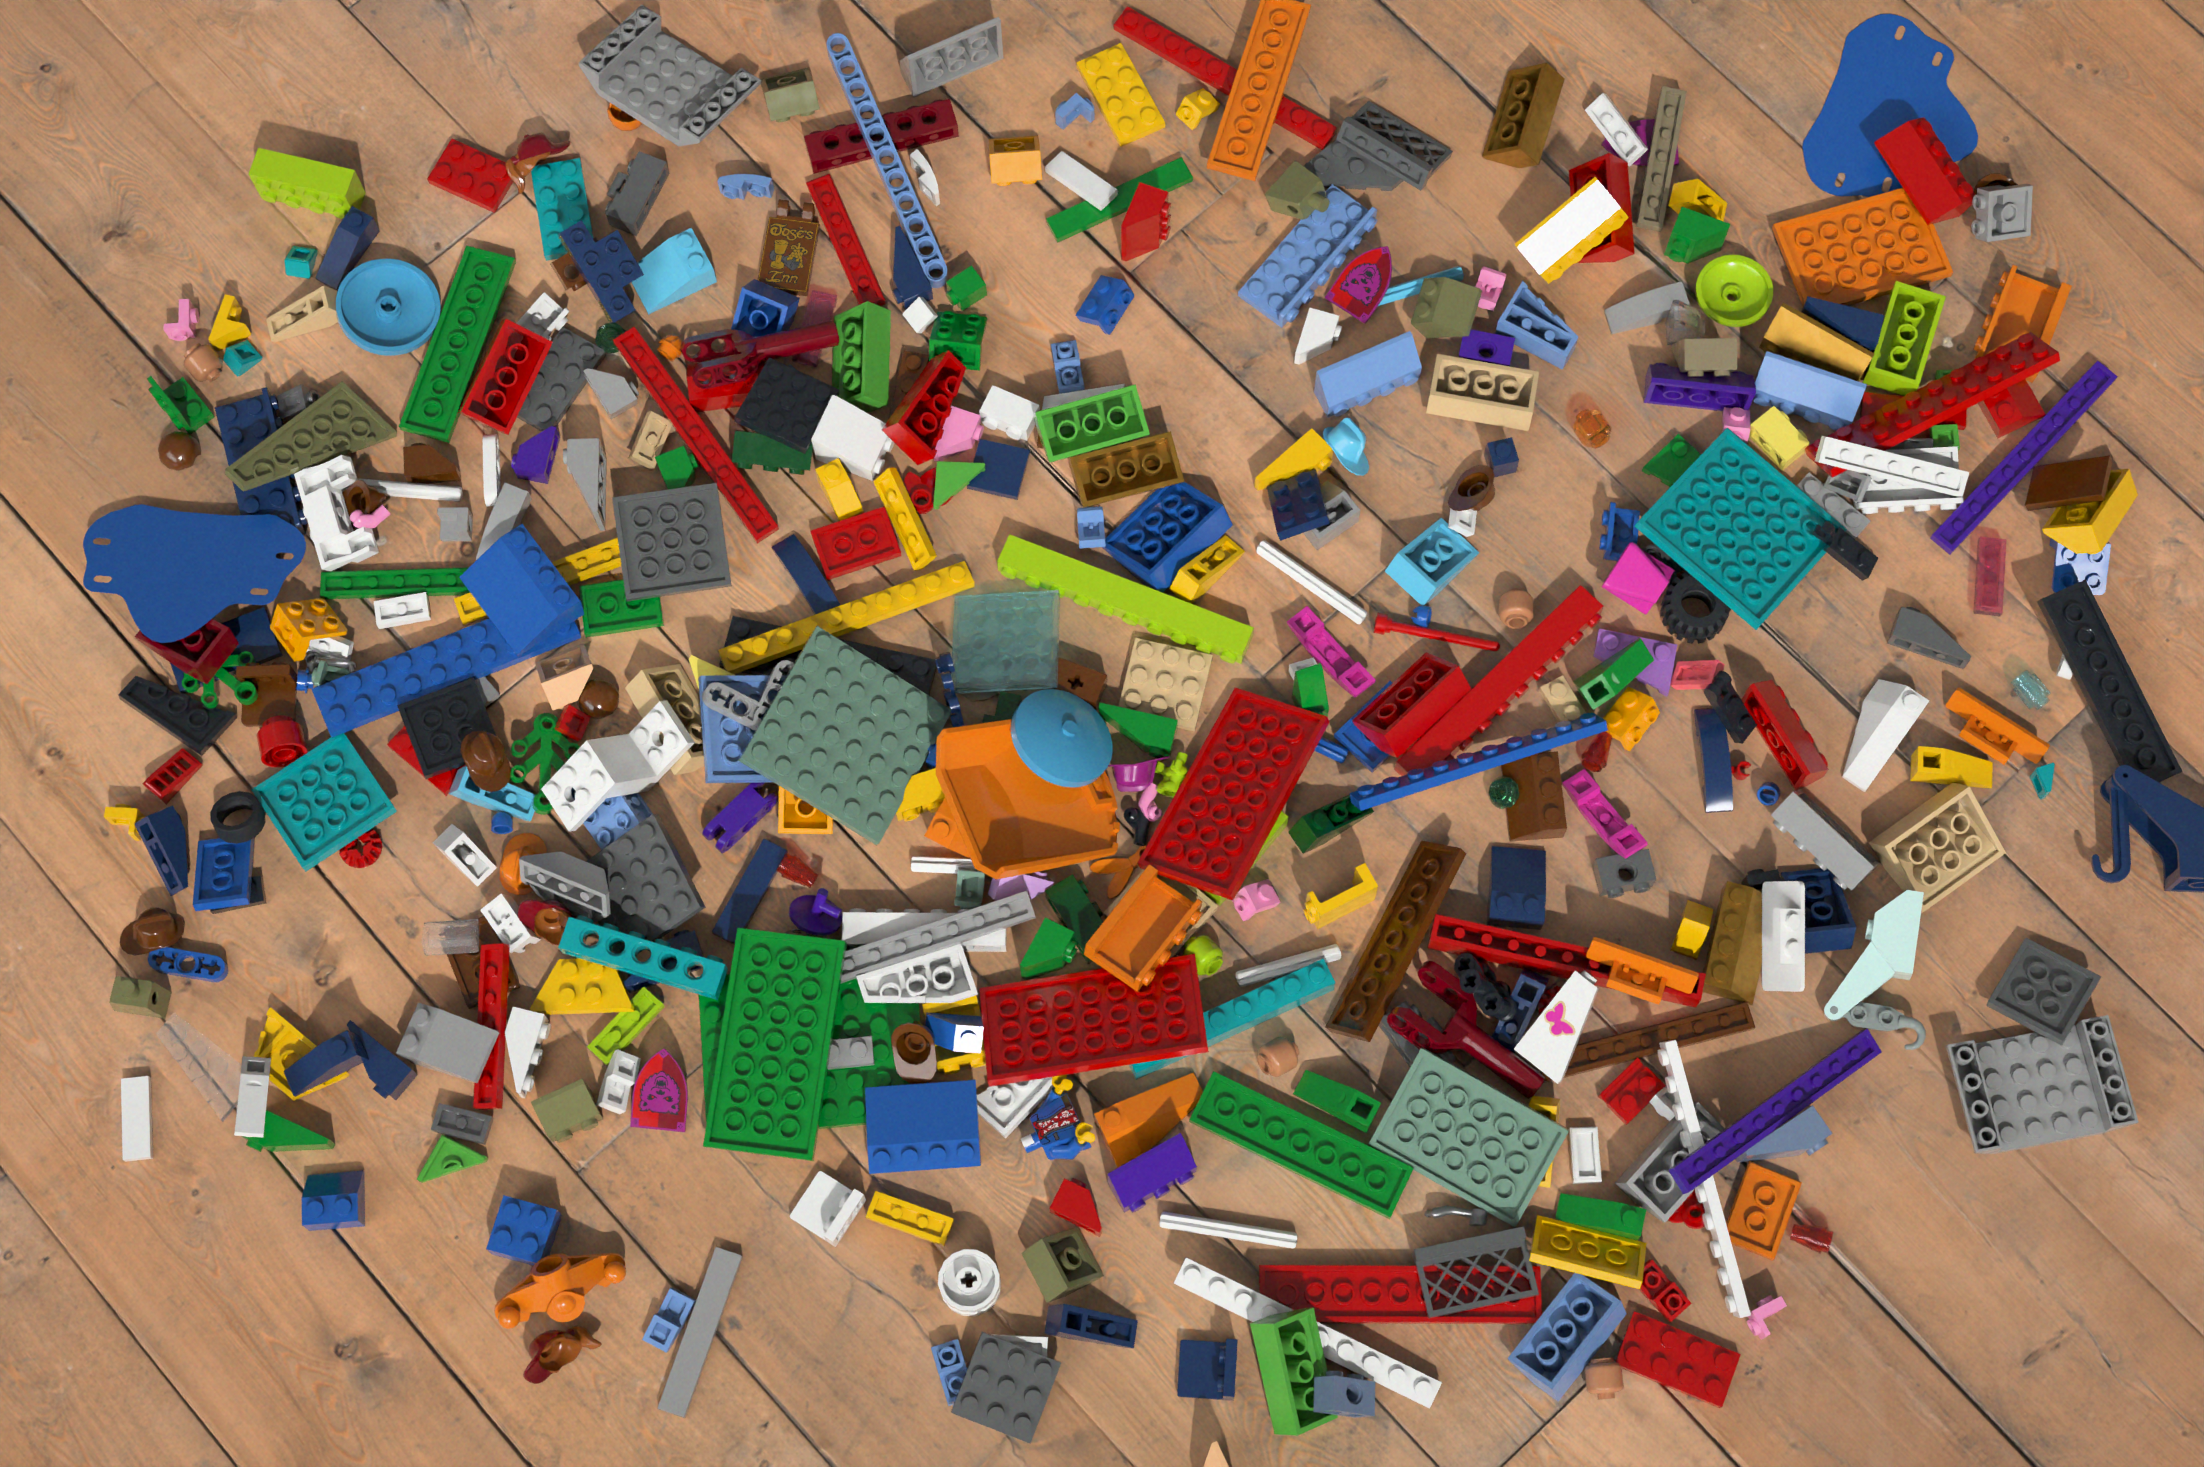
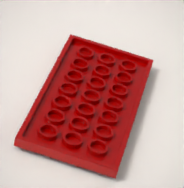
[1137,688,1330,901]
[979,954,1209,1087]

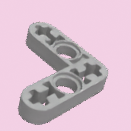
[702,660,794,731]

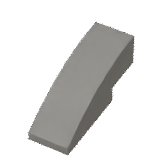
[1604,281,1690,334]
[476,483,532,560]

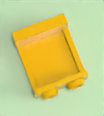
[1303,863,1378,929]
[922,995,986,1075]

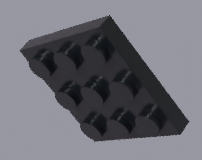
[734,358,839,454]
[397,678,496,780]

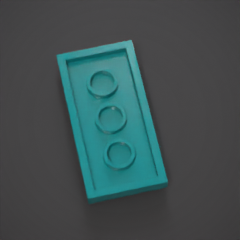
[531,158,594,261]

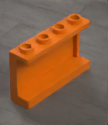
[1973,265,2072,383]
[1084,865,1203,992]

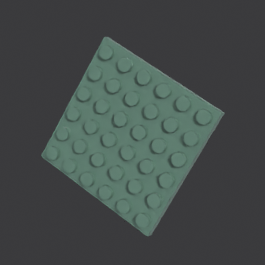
[738,626,951,845]

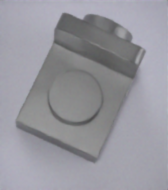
[277,385,320,422]

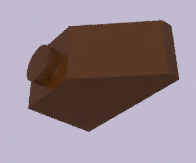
[403,443,461,484]

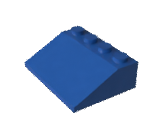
[1102,482,1233,593]
[460,524,584,657]
[865,1079,981,1174]

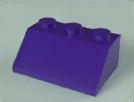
[1107,1133,1197,1213]

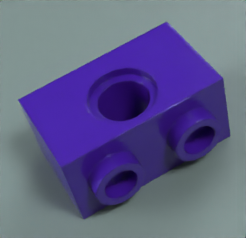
[1458,329,1515,366]

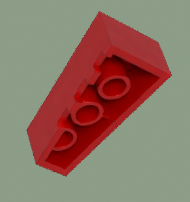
[882,350,966,465]

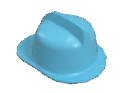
[1322,417,1369,476]

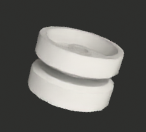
[938,1249,1001,1316]

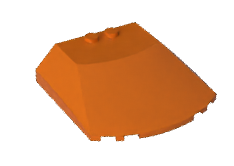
[936,719,1120,879]

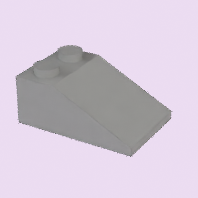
[563,438,607,531]
[396,1003,499,1083]

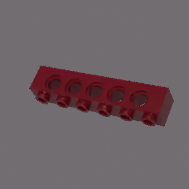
[804,99,959,174]

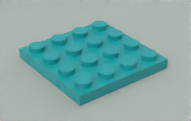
[251,733,397,872]

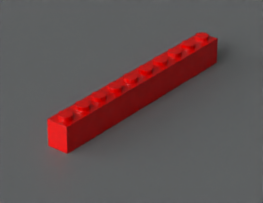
[1394,585,1604,776]
[1427,914,1706,1008]

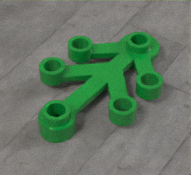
[182,648,258,708]
[510,713,580,815]

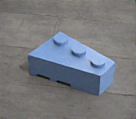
[1495,281,1578,370]

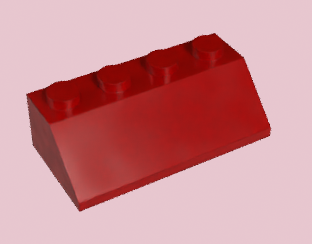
[1874,117,1976,225]
[1569,153,1635,263]
[458,319,553,435]
[1352,652,1471,758]
[1741,680,1829,791]

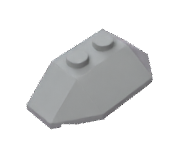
[519,851,610,924]

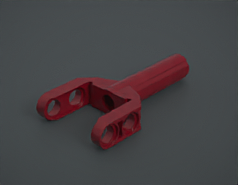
[681,320,839,389]
[1387,961,1545,1099]

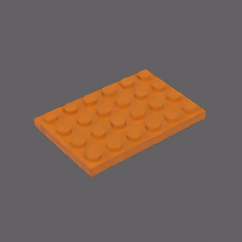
[1772,188,1953,306]

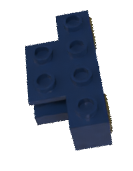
[557,220,644,324]

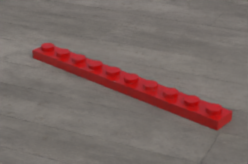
[1114,6,1337,150]
[613,327,779,544]

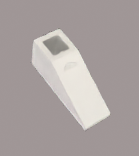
[505,1007,551,1098]
[234,1056,271,1137]

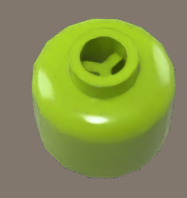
[1183,935,1223,975]

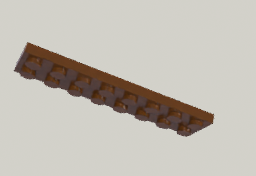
[1325,840,1467,1042]

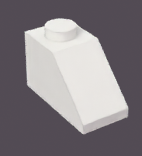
[1294,308,1342,365]
[433,824,497,887]

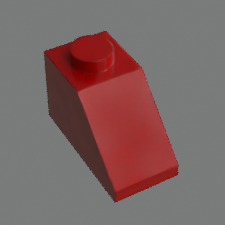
[1049,1178,1102,1237]

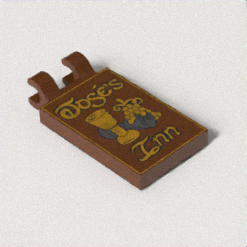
[758,199,820,297]

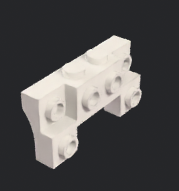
[294,455,379,571]

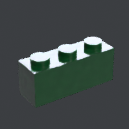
[732,430,813,475]
[1045,874,1103,964]

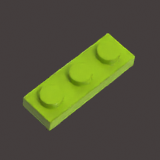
[587,987,665,1066]

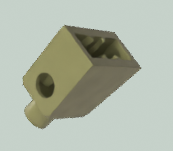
[1265,161,1330,220]
[109,976,172,1019]

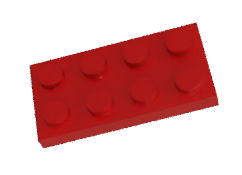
[1615,1311,1741,1408]

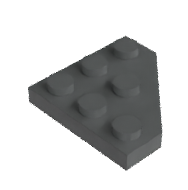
[1304,140,1404,191]

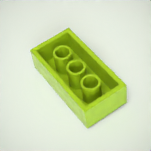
[248,148,366,219]
[1862,281,1946,396]

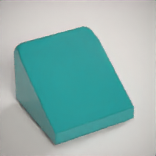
[284,246,318,279]
[223,340,263,377]
[2030,762,2055,800]

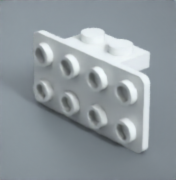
[1762,881,1805,992]

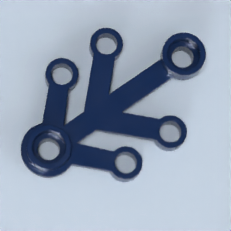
[935,651,965,727]

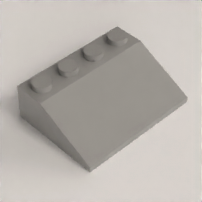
[899,17,1004,97]

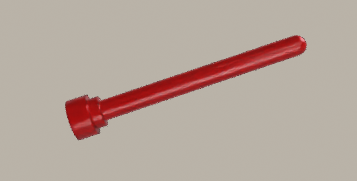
[1373,612,1500,652]

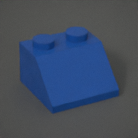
[731,279,800,337]
[302,1170,365,1231]

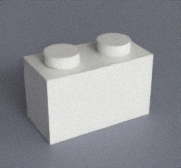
[979,385,1040,441]

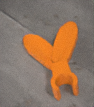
[1090,846,1146,899]

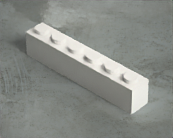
[842,908,1007,952]

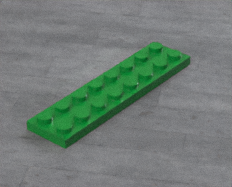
[399,245,516,443]
[1189,1071,1414,1219]

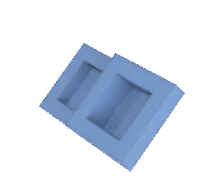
[642,1287,696,1353]

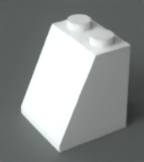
[811,395,894,481]

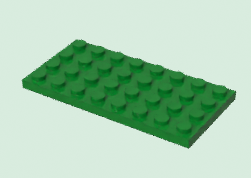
[703,928,847,1161]

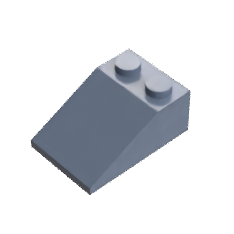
[1735,1105,1833,1163]

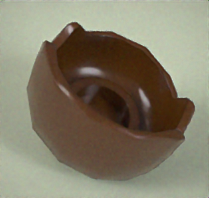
[158,431,201,471]
[578,679,619,719]

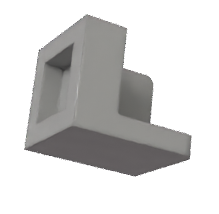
[437,507,473,542]

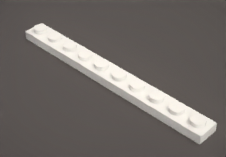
[1658,1040,1751,1318]
[1174,1257,1442,1408]

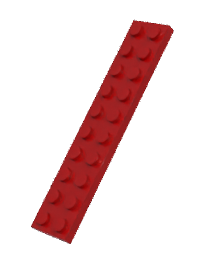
[1805,332,2061,478]
[1259,1265,1542,1324]

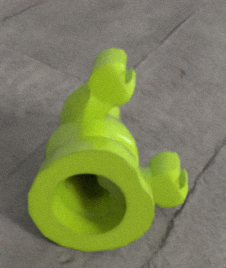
[1155,752,1188,798]

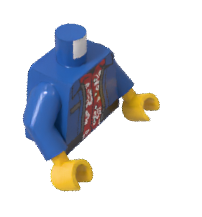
[1021,1075,1095,1160]

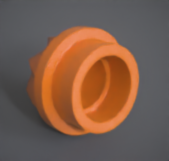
[657,335,682,362]

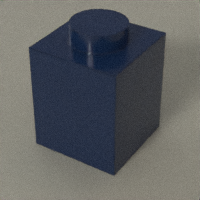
[1484,437,1519,477]

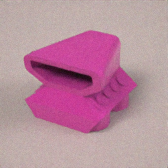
[1601,542,1675,615]

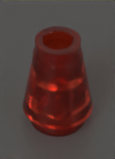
[1581,732,1612,772]
[777,853,818,888]
[1790,1224,1834,1254]

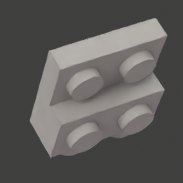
[1971,184,2033,242]

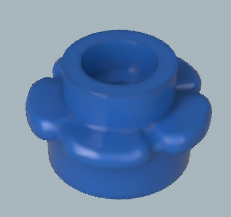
[297,668,314,694]

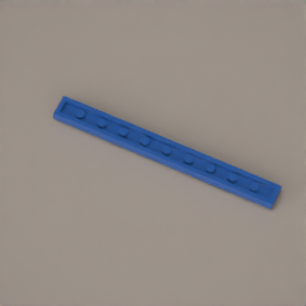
[1349,713,1608,811]

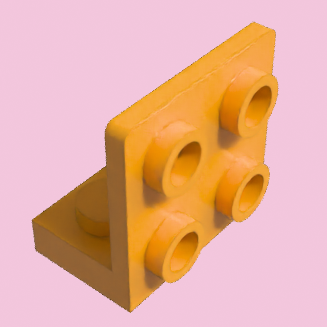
[270,598,348,662]

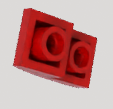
[1639,1259,1692,1322]

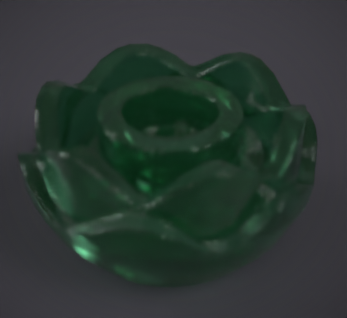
[595,323,626,354]
[1488,776,1519,809]

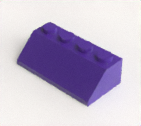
[1644,363,1756,411]

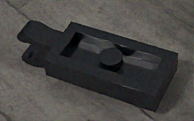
[1813,521,1878,581]

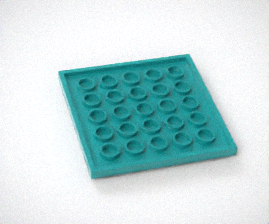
[1635,428,1847,630]

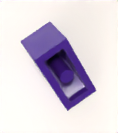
[511,426,560,484]

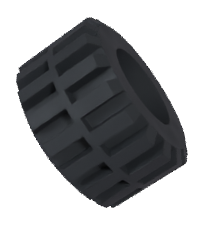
[1660,572,1731,644]

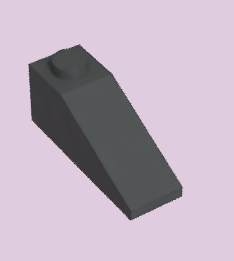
[1887,607,1971,669]

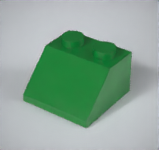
[1664,207,1730,264]
[1020,917,1078,980]

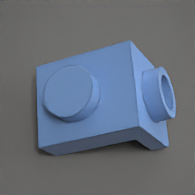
[1055,93,1095,130]
[1077,507,1106,548]

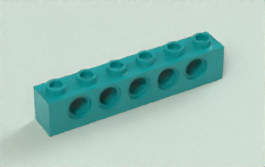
[558,915,728,1000]

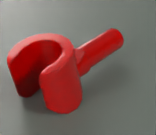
[1731,761,1751,780]

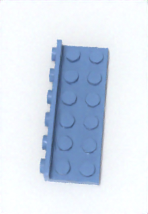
[1238,184,1377,328]

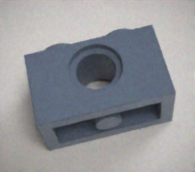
[1314,1371,1375,1418]

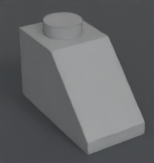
[583,368,639,419]

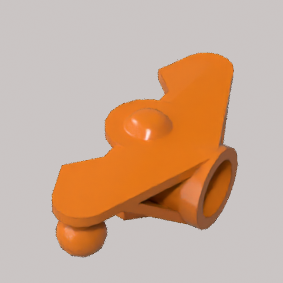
[494,1253,626,1329]

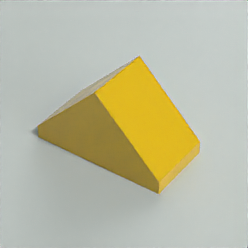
[1671,900,1713,959]

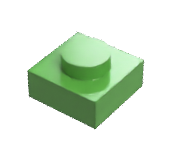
[1929,424,1960,451]

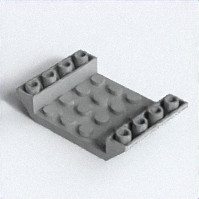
[579,5,761,146]
[1946,1015,2138,1154]

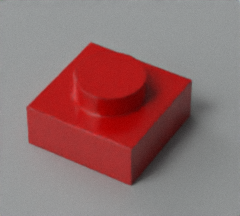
[555,704,591,741]

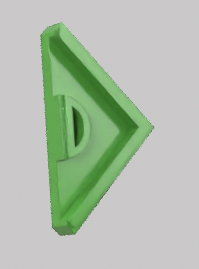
[933,461,986,510]
[417,1134,488,1183]

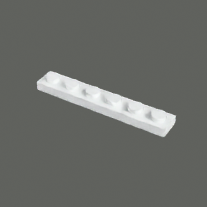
[1815,436,1969,498]

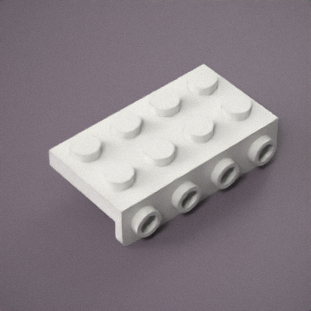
[1853,446,1963,514]

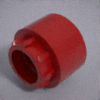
[257,715,308,768]

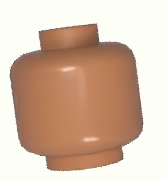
[184,343,223,382]
[1499,588,1534,629]
[1257,1036,1299,1077]
[1585,1358,1624,1400]

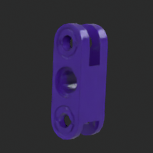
[702,782,779,853]

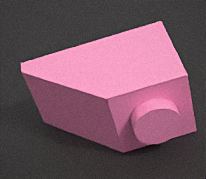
[934,406,984,461]

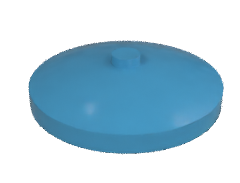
[336,259,440,356]
[1011,689,1113,788]

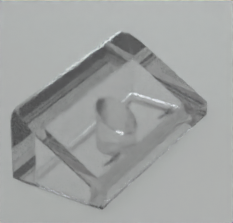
[421,919,479,956]

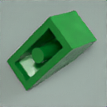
[655,446,698,489]

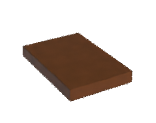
[2025,455,2113,511]
[439,916,520,1009]

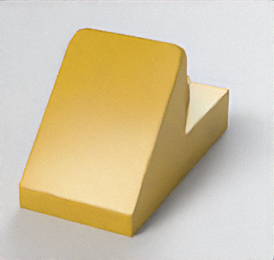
[208,294,252,351]

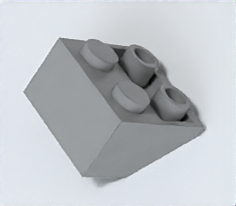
[1303,481,1360,550]

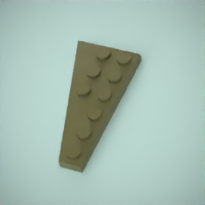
[225,381,397,492]

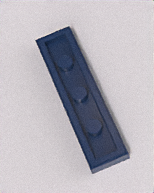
[712,839,788,945]

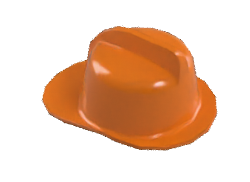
[500,833,547,895]

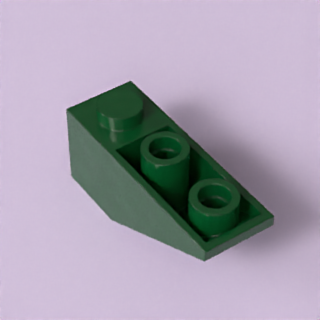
[1288,794,1374,854]

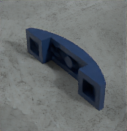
[771,534,840,615]
[1694,709,1733,813]

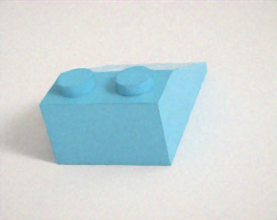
[631,228,717,315]
[1385,518,1479,606]

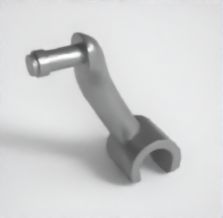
[305,652,357,674]
[1424,1205,1487,1227]

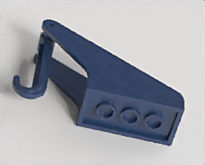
[2091,765,2204,893]

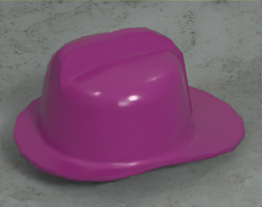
[1108,756,1171,792]

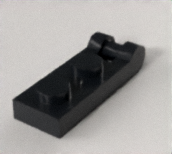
[1704,671,1757,744]

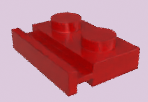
[1598,1057,1666,1125]

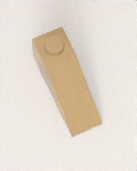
[266,286,338,342]

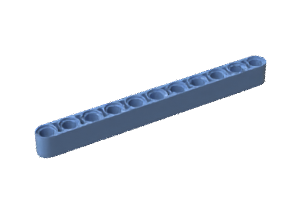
[826,33,948,288]

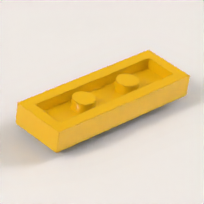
[866,1191,954,1247]

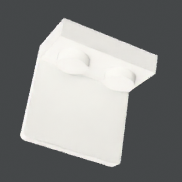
[790,1171,866,1247]

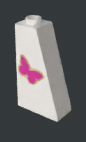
[1514,970,1599,1084]

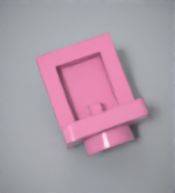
[1475,267,1506,311]
[164,299,199,341]
[1722,407,1751,444]
[1232,879,1280,921]
[1747,1295,1787,1340]

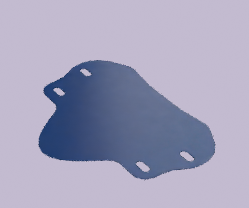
[1802,14,1978,197]
[83,504,306,643]

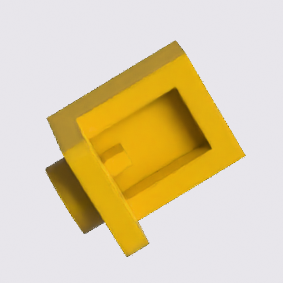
[1176,88,1220,130]
[104,804,145,841]

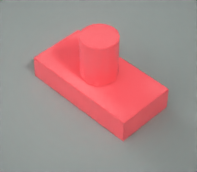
[1670,660,1725,690]

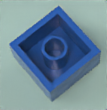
[486,1195,562,1266]

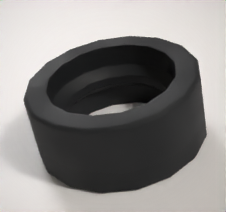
[210,791,266,844]

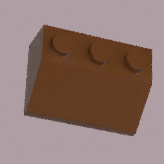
[1501,751,1567,842]

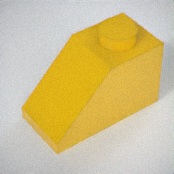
[1668,179,1728,221]
[815,458,864,521]

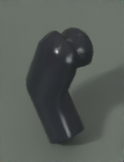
[1124,807,1150,846]

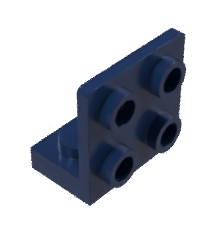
[1177,1339,1238,1401]

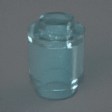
[2011,670,2051,710]

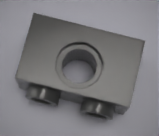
[1592,849,1656,898]

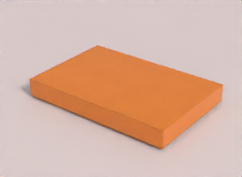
[1726,1161,1802,1261]

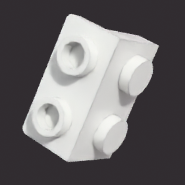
[516,292,569,340]

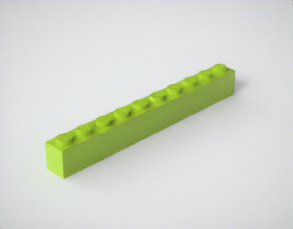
[997,534,1254,664]

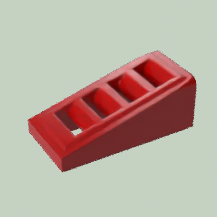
[142,748,203,805]

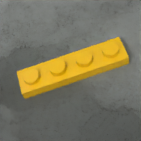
[873,468,937,570]

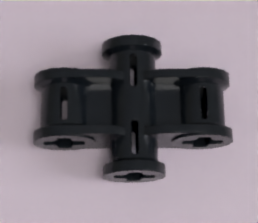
[1454,953,1517,1022]

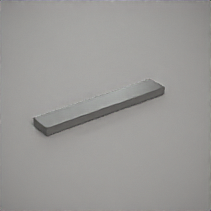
[657,1247,743,1418]

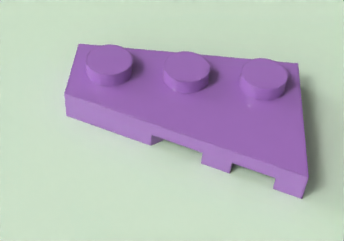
[1593,629,1677,697]

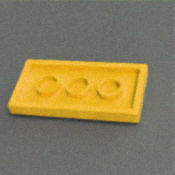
[1076,43,1165,147]
[1529,1215,1647,1289]

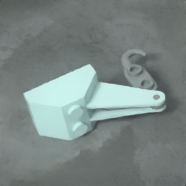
[1824,890,1926,1050]

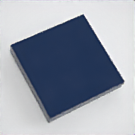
[967,439,1030,500]

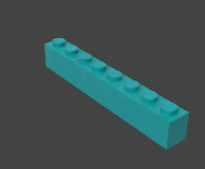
[1129,958,1335,1080]

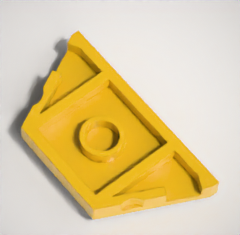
[530,958,635,1015]
[253,1007,350,1101]

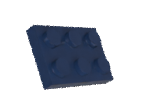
[1267,469,1330,541]

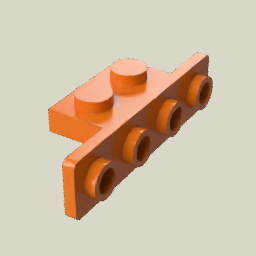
[1945,687,2050,765]
[1586,937,1699,1005]

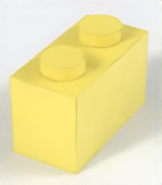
[1749,406,1810,471]

